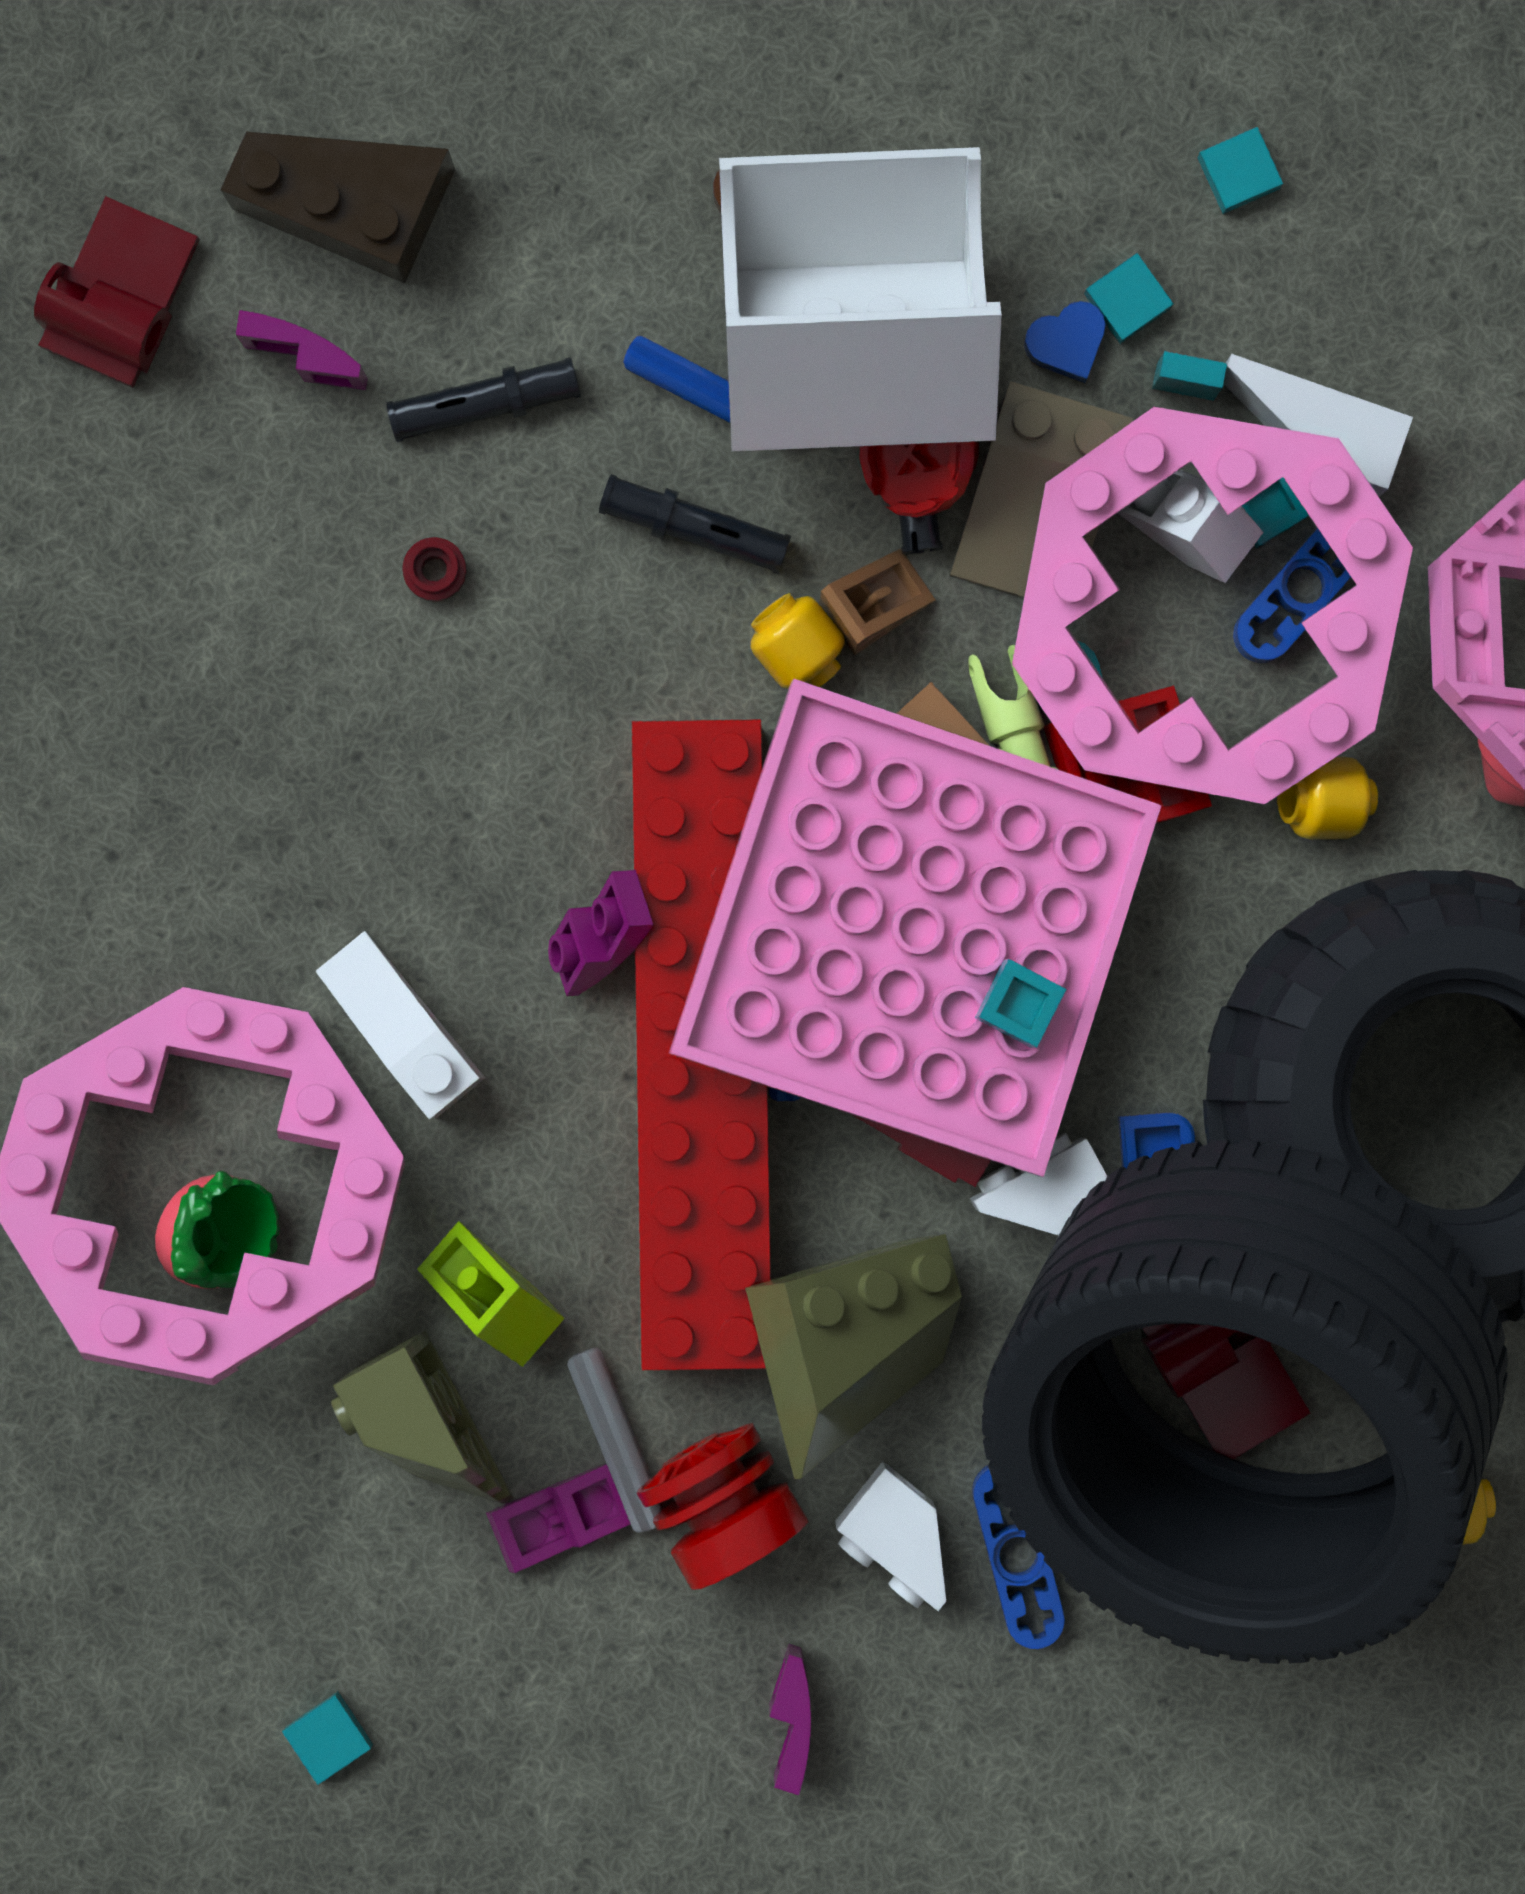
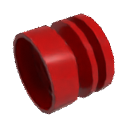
[637,1423,808,1590]

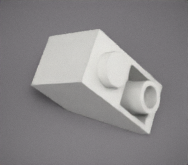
[1118,470,1263,583]
[970,1133,1107,1235]
[835,1461,946,1611]

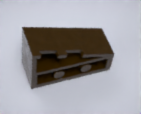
[220,131,455,283]

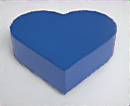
[1024,301,1105,383]
[1118,1113,1195,1169]

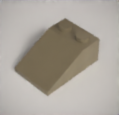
[950,381,1133,598]

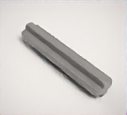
[567,1348,664,1533]

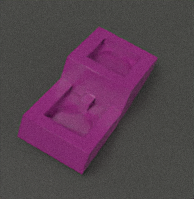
[236,310,368,390]
[486,1463,630,1573]
[769,1643,811,1795]

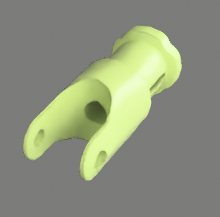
[968,645,1058,769]

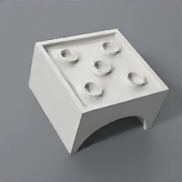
[719,147,1002,451]

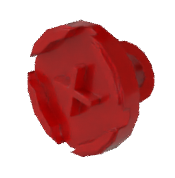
[859,441,979,517]

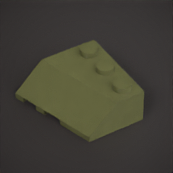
[745,1234,962,1479]
[331,1330,514,1504]

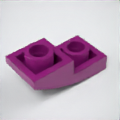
[548,870,653,997]

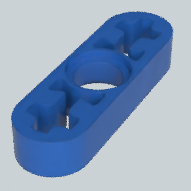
[1233,528,1351,663]
[972,1465,1065,1649]

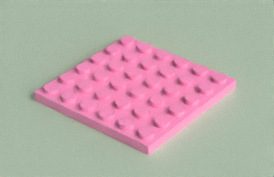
[669,679,1162,1177]

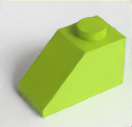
[417,1221,565,1367]

